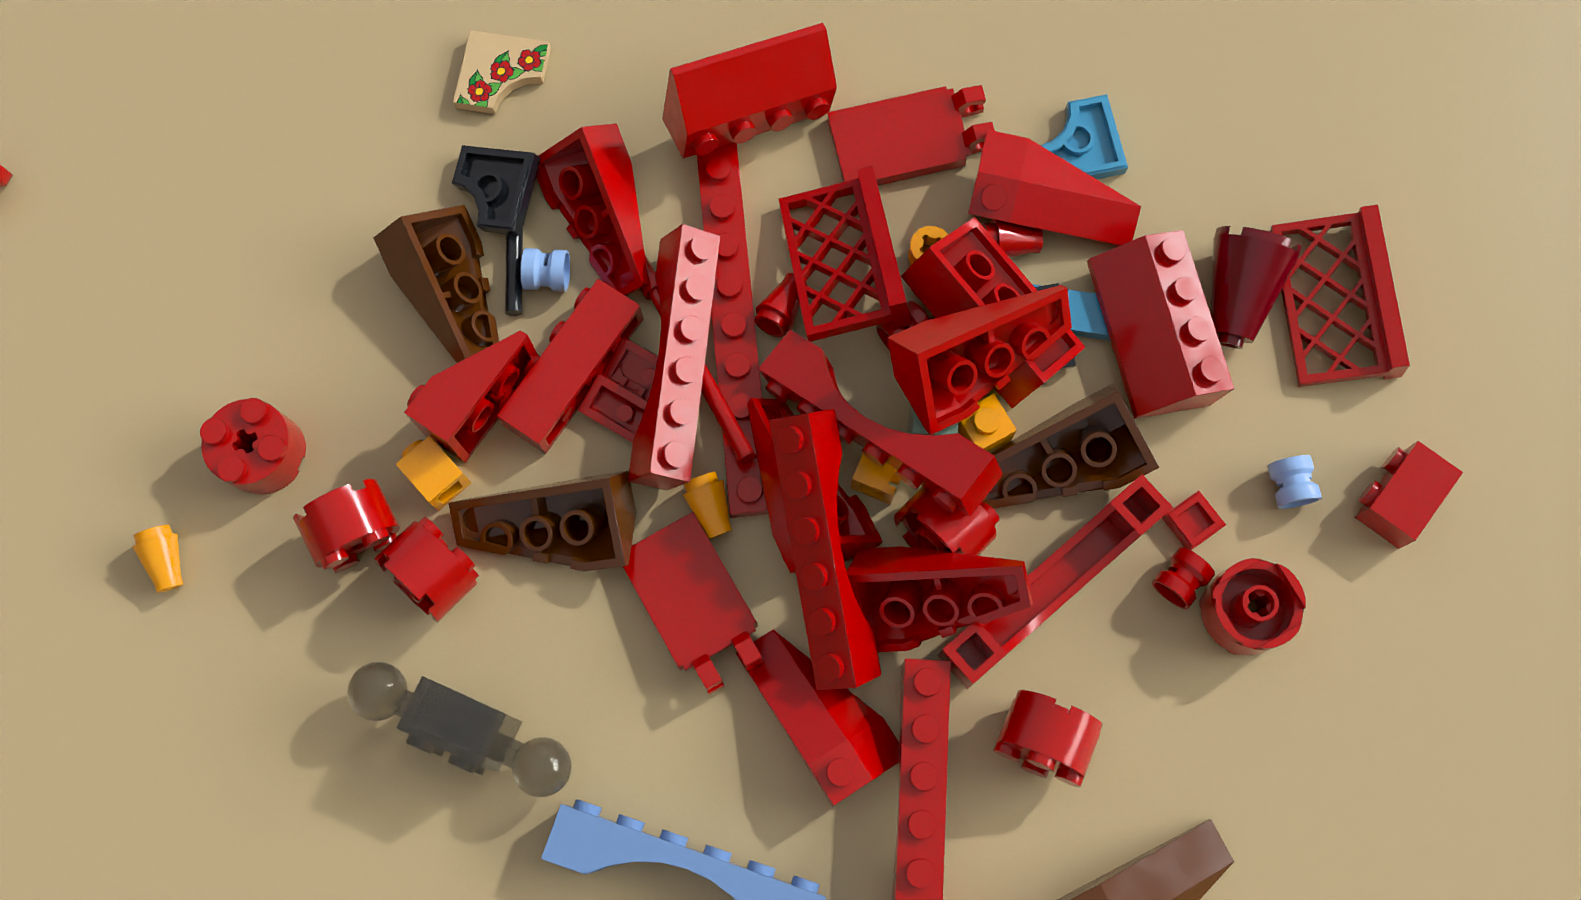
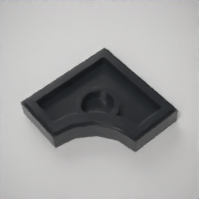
[452,145,541,236]

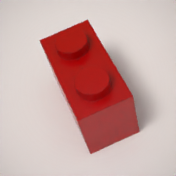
[1355,441,1463,549]

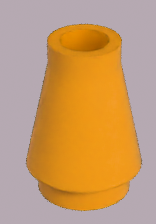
[683,471,732,539]
[132,525,184,593]

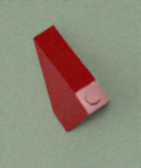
[536,123,649,296]
[968,129,1141,245]
[887,285,1072,435]
[747,398,883,573]
[847,546,1033,652]

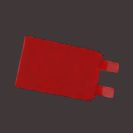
[827,85,995,186]
[622,512,764,695]

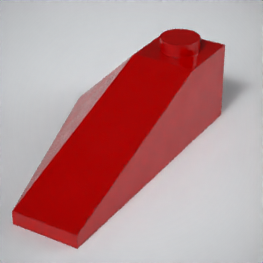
[736,629,900,807]

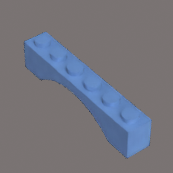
[541,799,826,900]

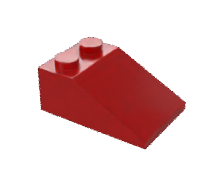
[404,330,538,463]

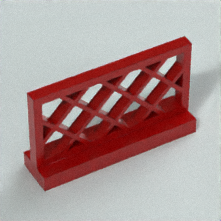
[778,165,912,342]
[1270,204,1410,387]

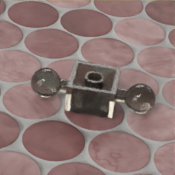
[347,662,572,797]

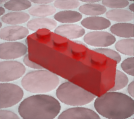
[496,279,644,454]

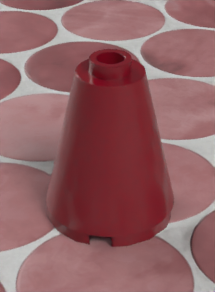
[1211,226,1302,349]

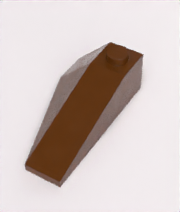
[373,204,499,363]
[982,383,1159,509]
[448,471,636,572]
[1057,819,1234,900]

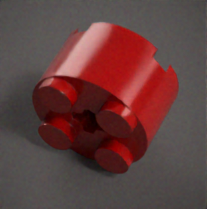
[200,398,306,495]
[293,479,400,573]
[894,486,1000,556]
[374,517,479,623]
[1199,558,1306,655]
[993,690,1103,788]

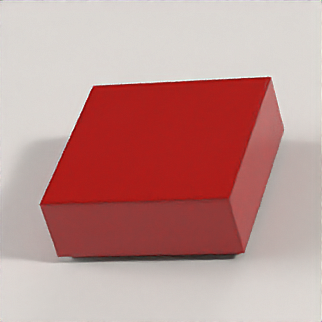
[1162,490,1226,550]

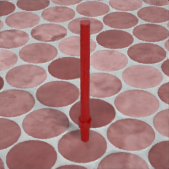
[641,255,755,464]

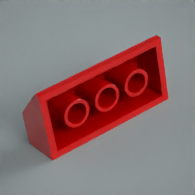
[662,23,837,159]
[901,217,1085,409]
[1086,230,1235,419]

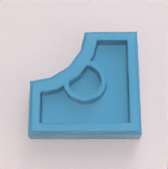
[1041,94,1128,179]

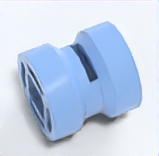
[521,248,570,292]
[1267,455,1322,509]

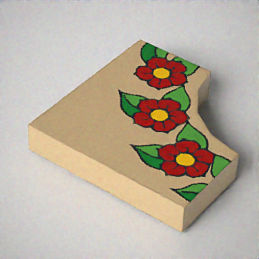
[453,30,551,115]

